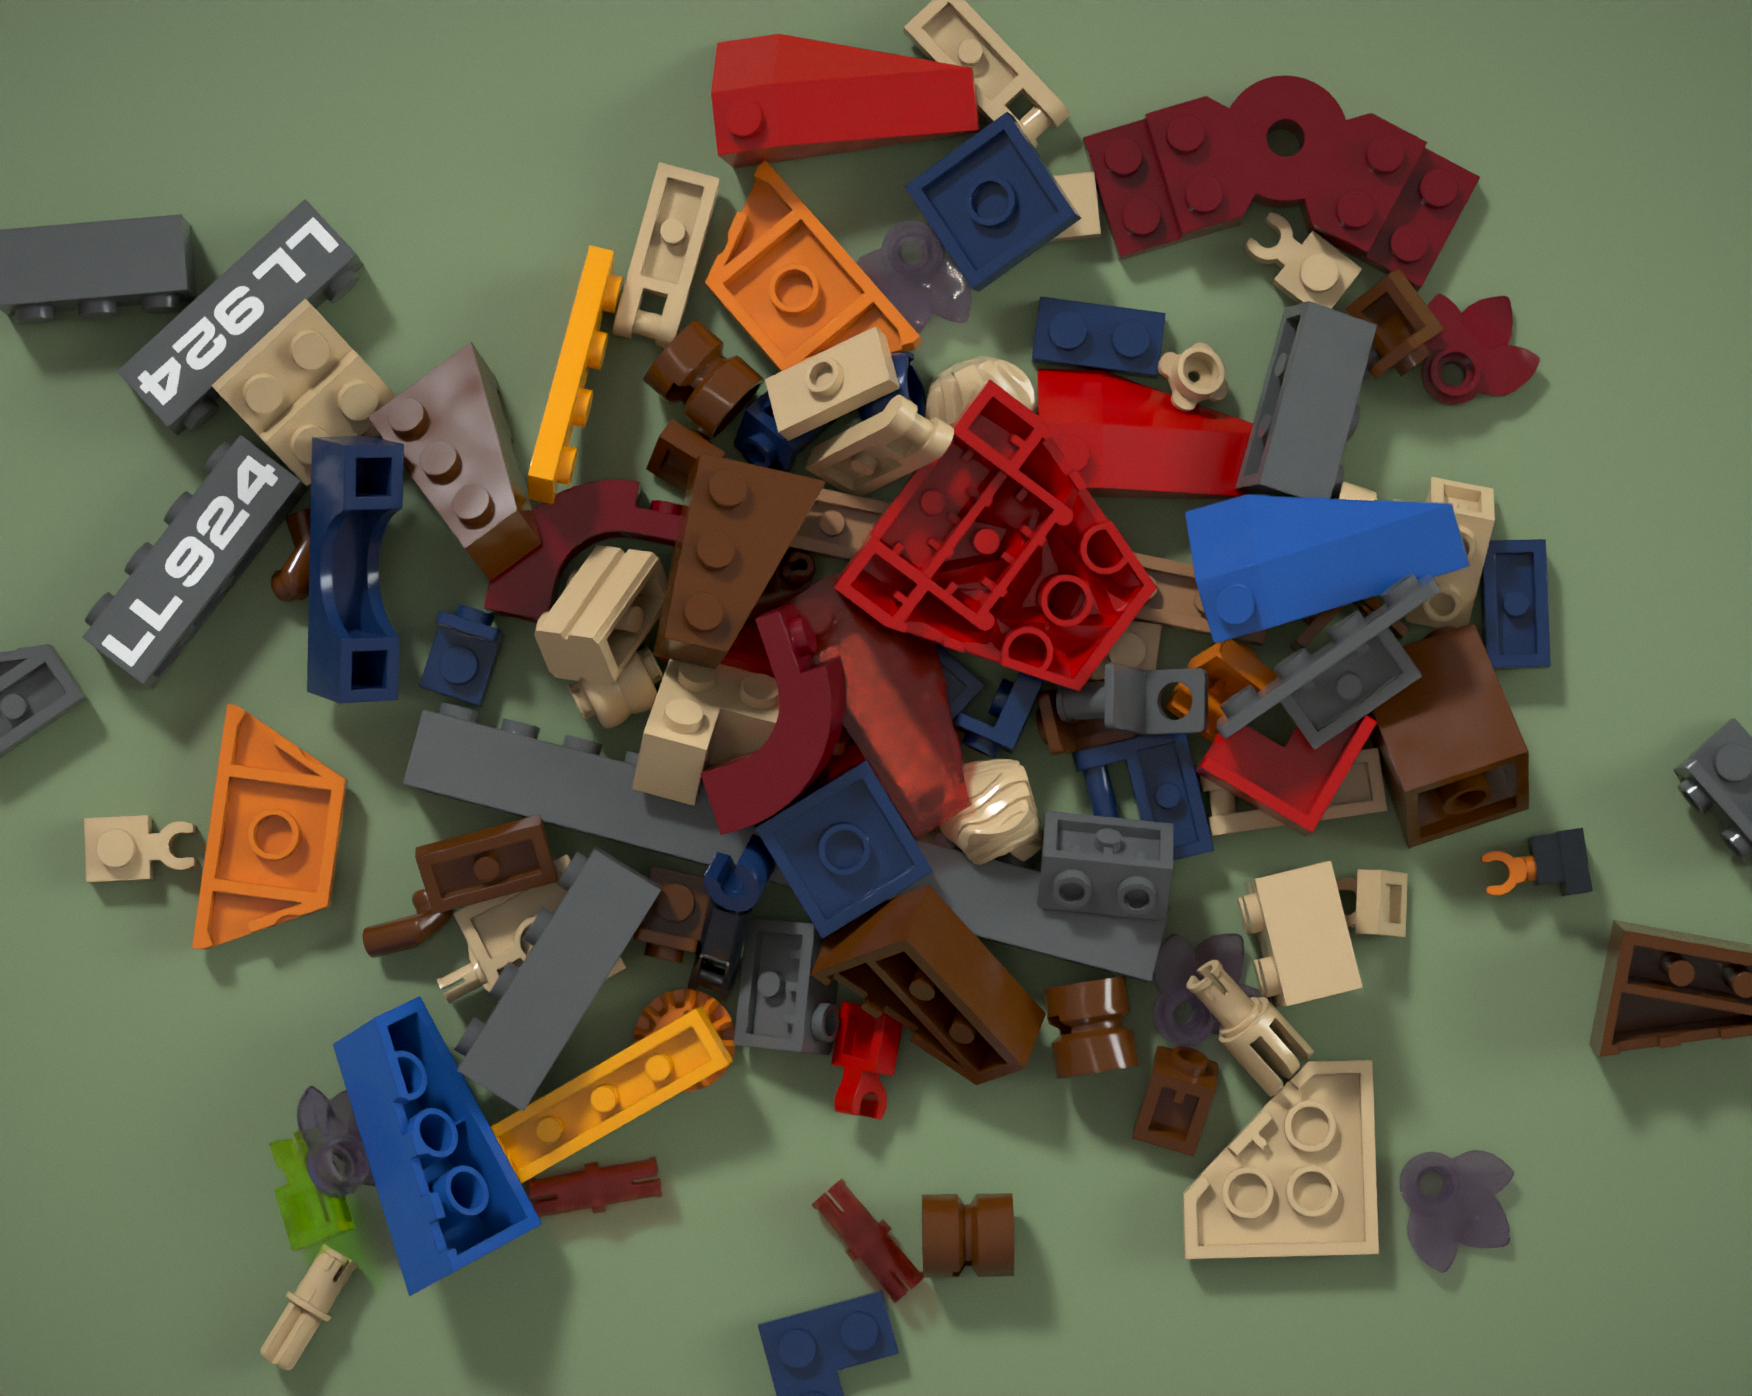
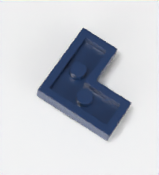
[758,1290,899,1396]

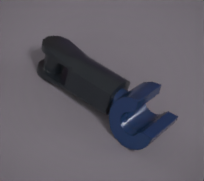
[688,834,775,1001]

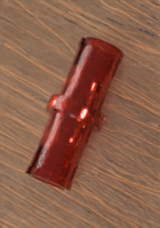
[529,1156,663,1219]
[811,1178,924,1303]

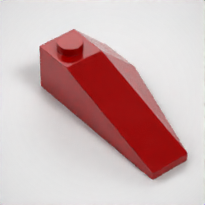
[711,34,980,168]
[1036,369,1253,500]

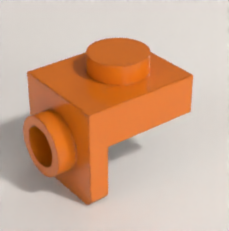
[1166,639,1277,742]

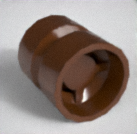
[643,319,764,440]
[1043,976,1139,1078]
[922,1193,1014,1278]

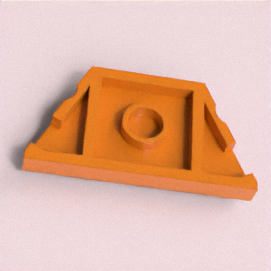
[705,160,922,372]
[192,704,348,950]

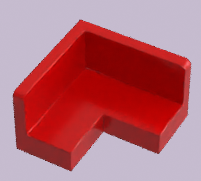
[1195,715,1377,837]

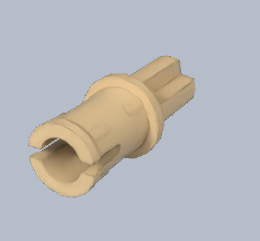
[260,1243,359,1371]

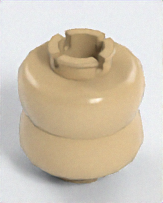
[567,644,663,729]

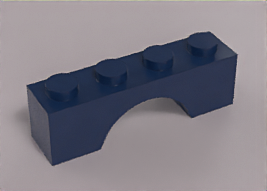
[307,436,404,703]

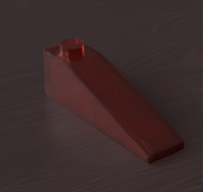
[778,572,972,839]

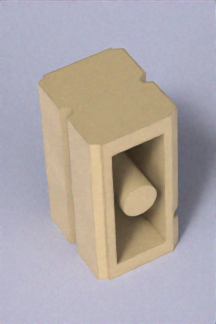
[534,545,668,686]

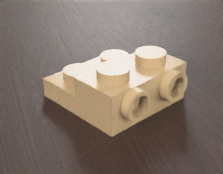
[211,299,396,486]

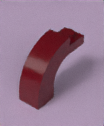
[484,480,683,623]
[700,603,845,835]

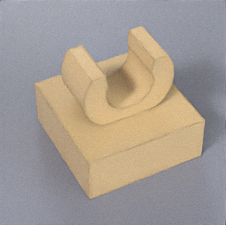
[1336,869,1408,937]

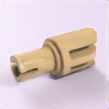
[1186,960,1315,1097]

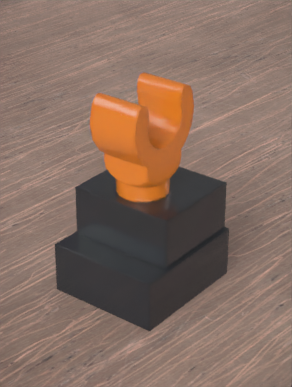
[1480,828,1593,896]

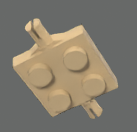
[437,854,627,1004]

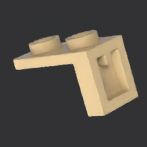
[1405,477,1495,628]

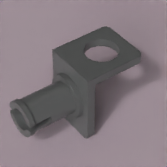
[1056,663,1208,735]

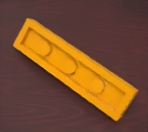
[528,245,623,505]
[490,1005,733,1183]

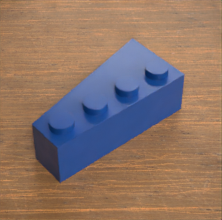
[333,996,542,1296]

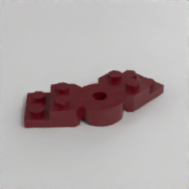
[1082,75,1480,291]

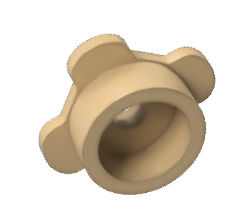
[1158,342,1228,412]

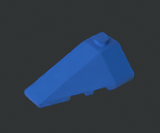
[1185,494,1470,643]

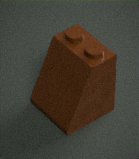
[1367,623,1529,849]

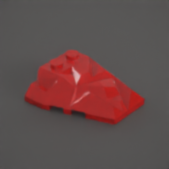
[833,379,1157,691]

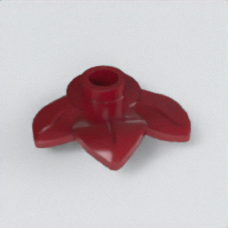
[1421,293,1540,406]

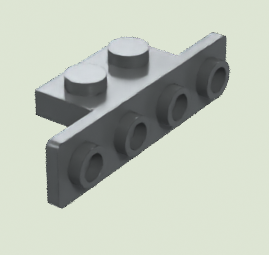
[1216,573,1440,750]

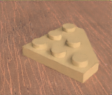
[1182,1060,1379,1259]

